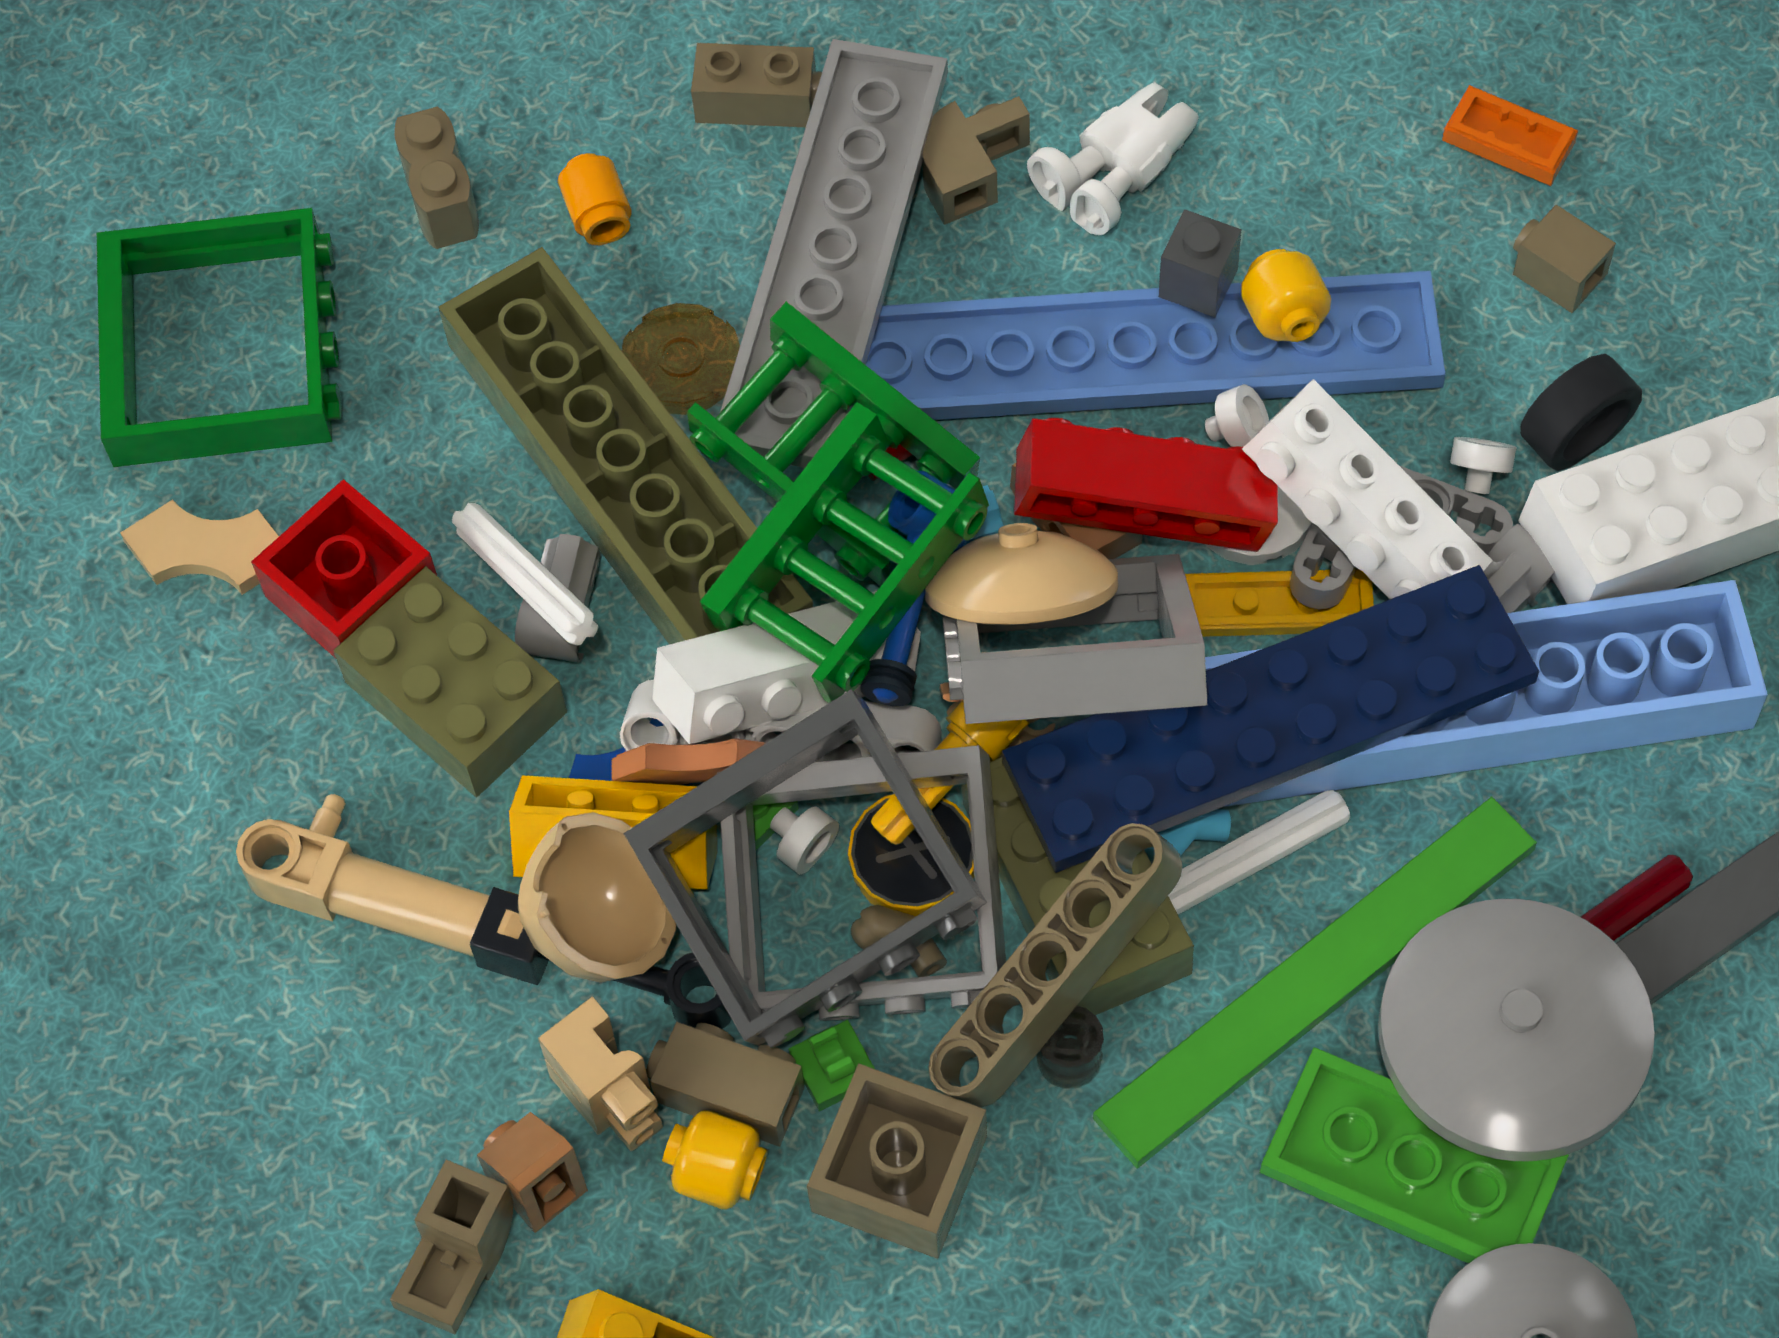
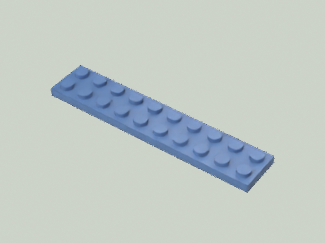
[866,271,1446,420]

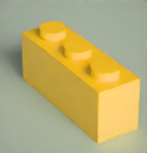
[509,775,718,889]

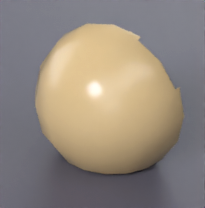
[518,812,676,983]

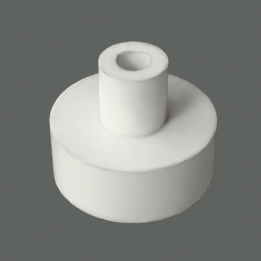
[1205,384,1269,447]
[1450,437,1516,494]
[770,806,839,875]

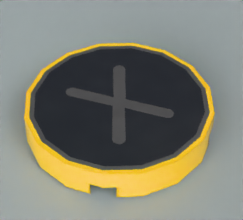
[848,794,975,916]

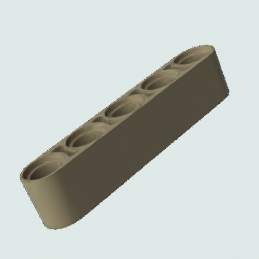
[928,823,1182,1107]

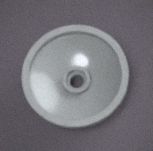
[1427,1243,1638,1338]

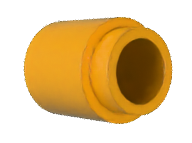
[558,153,632,245]

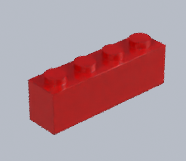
[1014,418,1278,552]

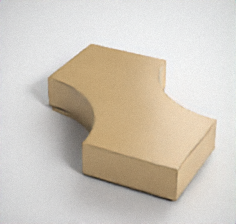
[120,499,279,595]

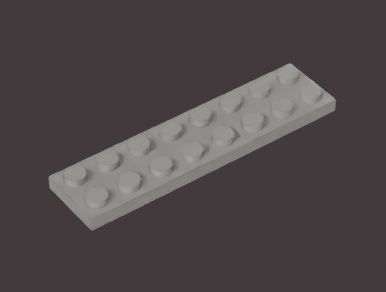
[720,39,948,468]

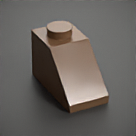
[477,1112,588,1233]

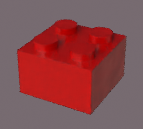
[251,479,437,658]

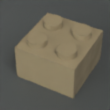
[807,1063,987,1259]

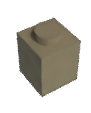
[1513,205,1616,313]

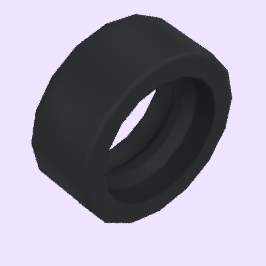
[1520,354,1642,471]

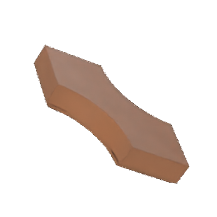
[612,738,765,785]

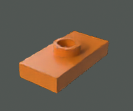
[1442,85,1578,186]

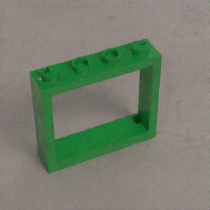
[96,208,342,467]

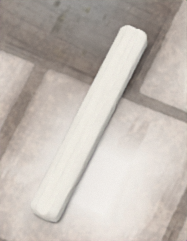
[452,503,598,645]
[1168,790,1350,915]

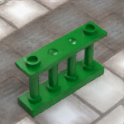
[687,301,980,586]
[700,402,989,703]

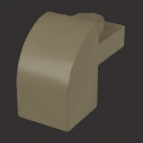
[922,96,1030,225]
[390,1159,513,1335]

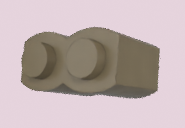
[395,106,479,249]

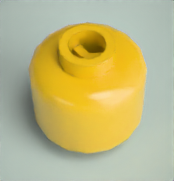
[1241,249,1331,342]
[662,1110,768,1210]

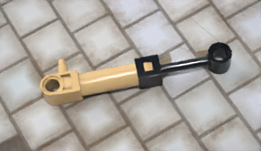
[236,794,732,1029]

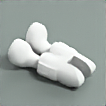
[1027,82,1199,235]

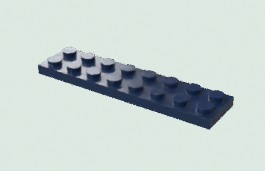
[1002,565,1539,873]

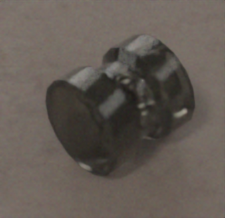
[1036,1005,1104,1089]

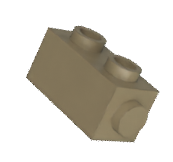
[691,43,822,128]
[646,1022,805,1147]

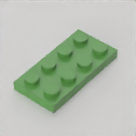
[1260,1047,1569,1263]

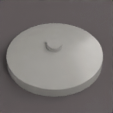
[1378,899,1655,1161]

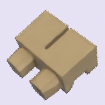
[538,996,663,1151]

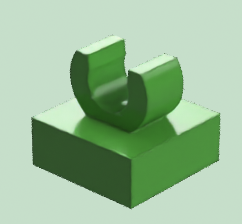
[788,1019,875,1112]

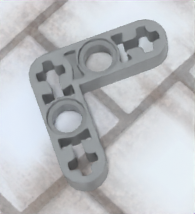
[1289,465,1513,609]

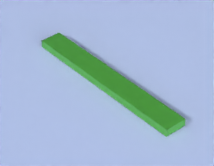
[1093,796,1537,1169]

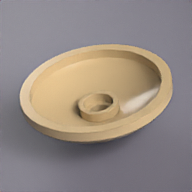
[925,523,1118,625]

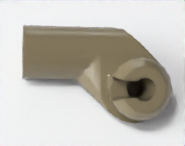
[851,904,947,977]

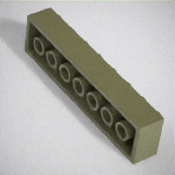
[438,247,813,645]

